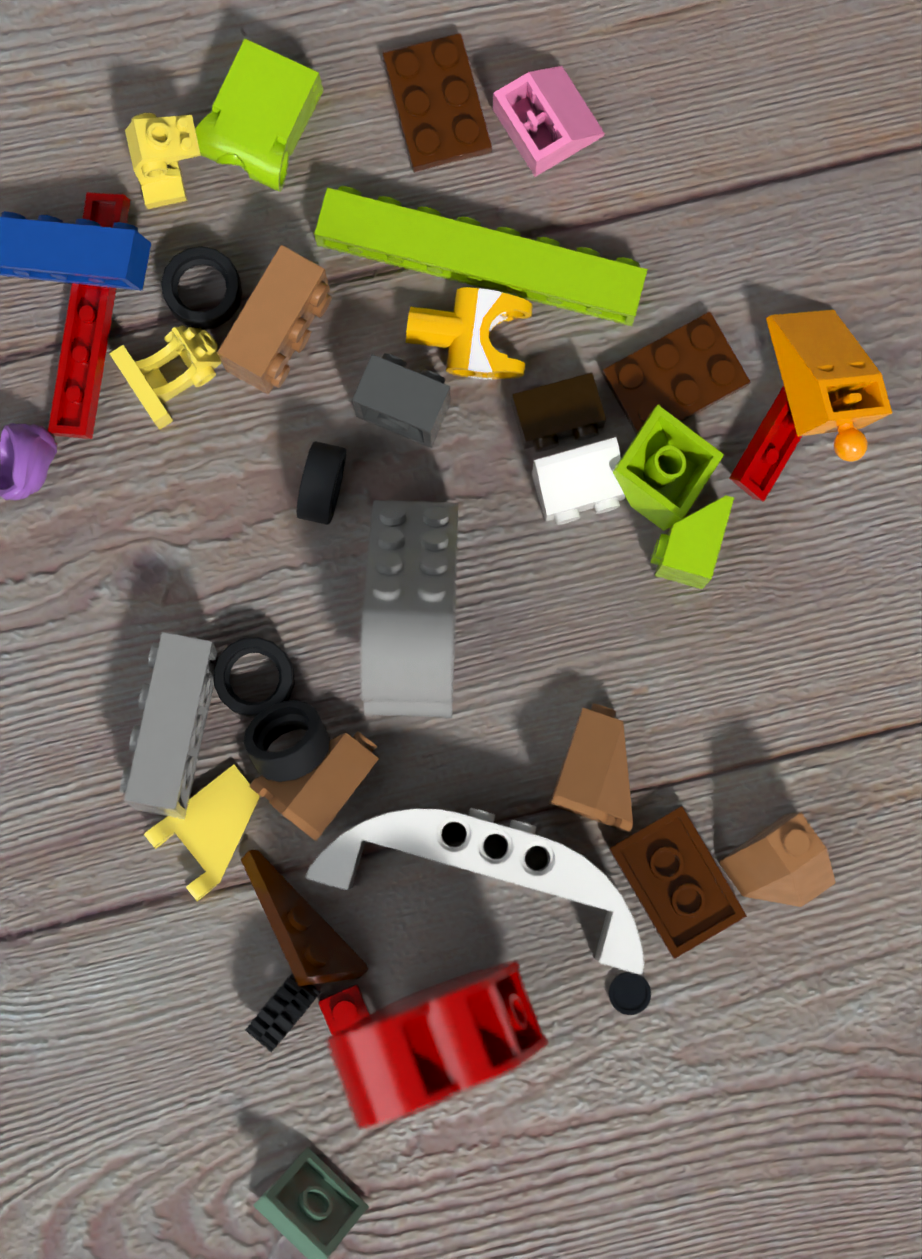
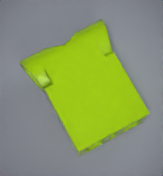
[195,38,324,192]

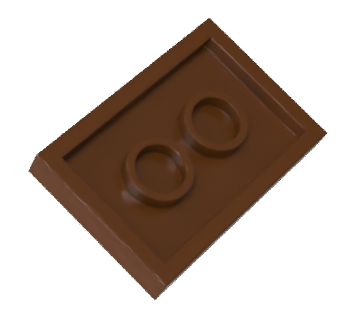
[383,33,492,172]
[602,311,751,435]
[608,806,747,959]

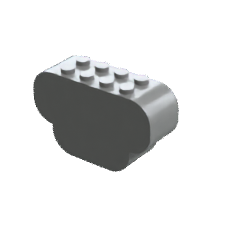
[361,500,458,719]

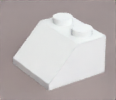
[532,437,626,525]

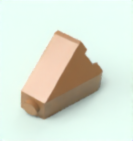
[549,703,633,832]
[249,731,379,841]
[718,812,836,907]

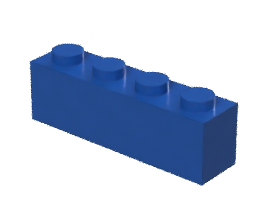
[0,211,151,291]

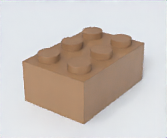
[217,245,332,395]

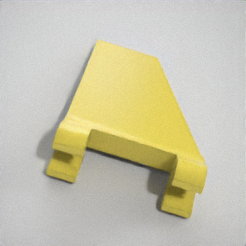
[144,764,260,901]

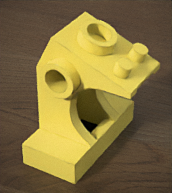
[125,113,201,209]
[109,325,222,430]

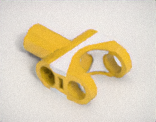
[406,287,533,379]

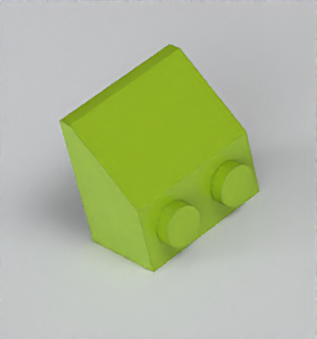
[612,405,724,531]
[650,495,734,589]

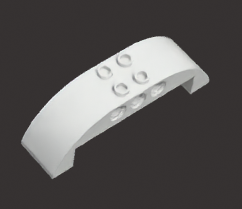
[306,808,644,975]

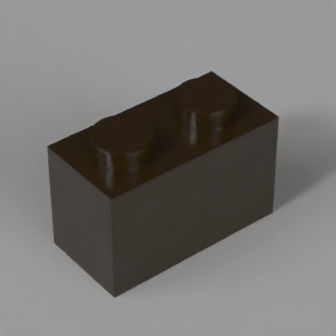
[511,372,606,452]

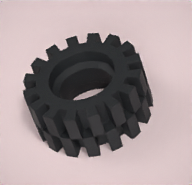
[245,973,321,1052]

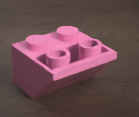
[493,66,605,177]

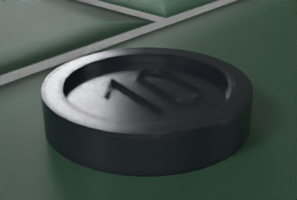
[608,972,651,1015]

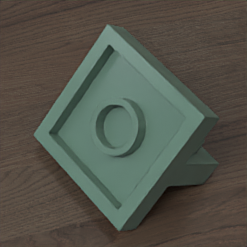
[253,1147,369,1259]

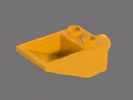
[766,310,892,462]

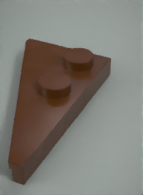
[240,850,368,986]

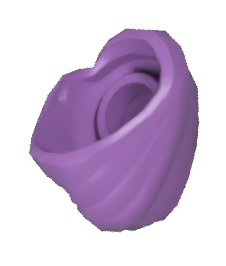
[0,423,58,501]

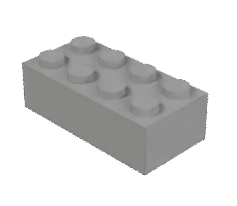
[120,632,219,819]

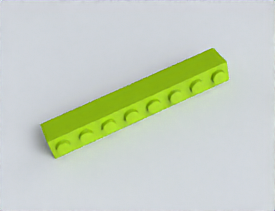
[314,186,648,326]

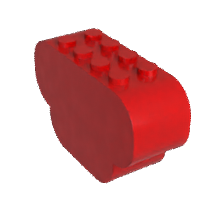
[326,960,549,1129]

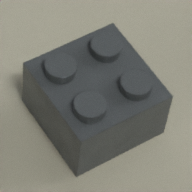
[352,353,451,448]

